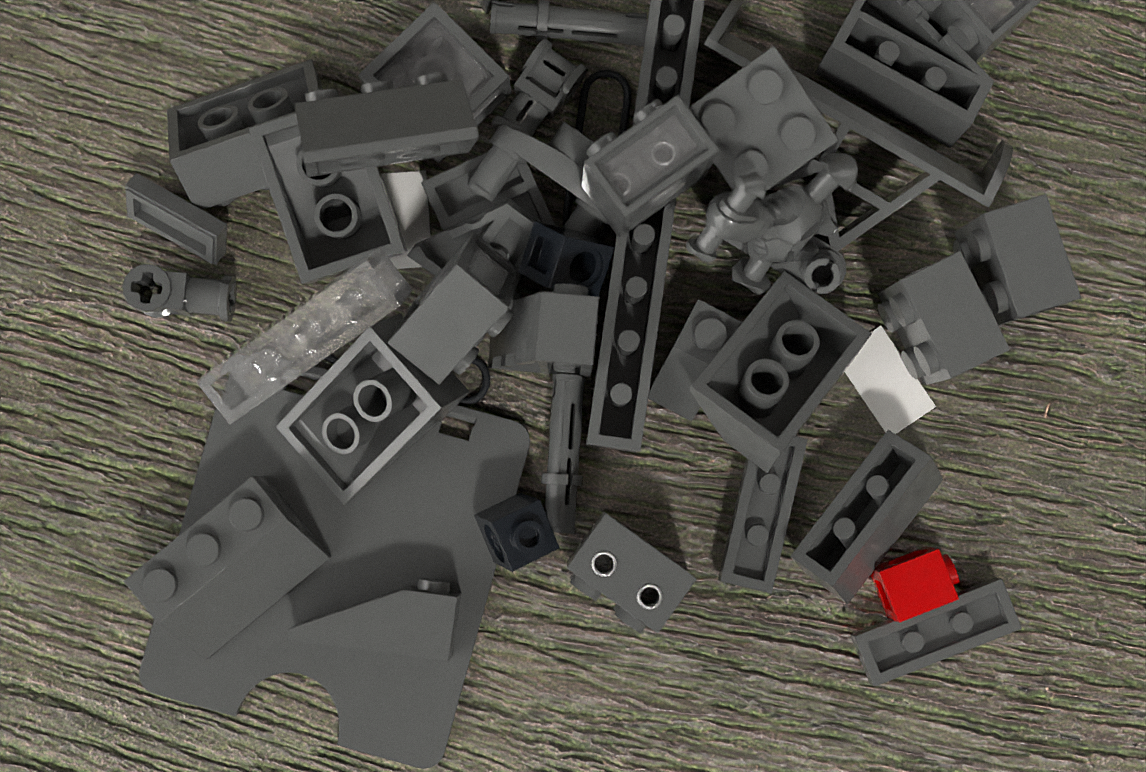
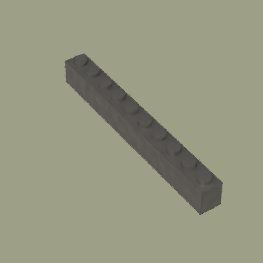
[586,0,705,453]

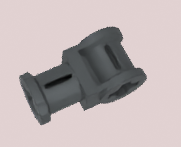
[491,39,588,136]
[122,264,237,322]

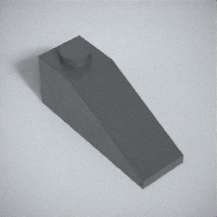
[286,578,461,662]

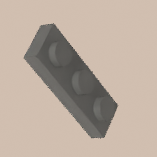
[718,436,808,594]
[850,577,1022,687]

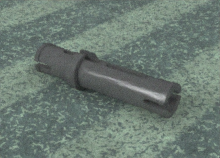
[490,0,647,47]
[541,374,586,534]

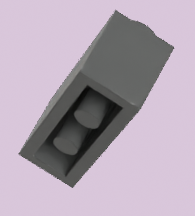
[790,430,943,605]

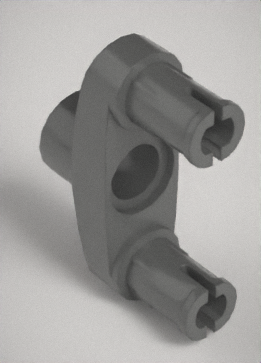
[467,122,609,237]

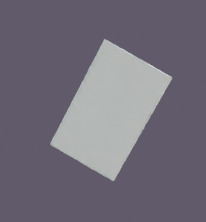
[376,170,430,271]
[845,326,936,434]

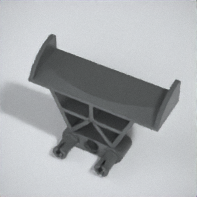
[704,0,1013,294]

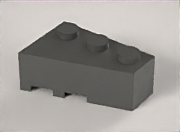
[815,0,994,148]
[488,284,599,378]

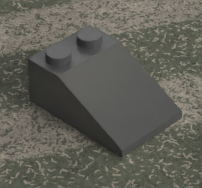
[248,113,408,284]
[276,313,469,505]

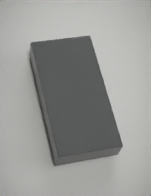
[125,173,227,265]

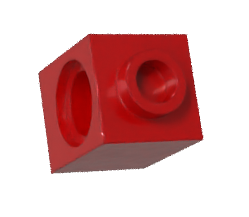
[871,546,959,623]

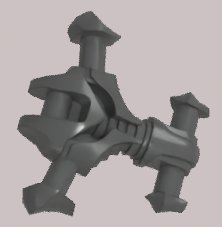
[686,153,858,295]

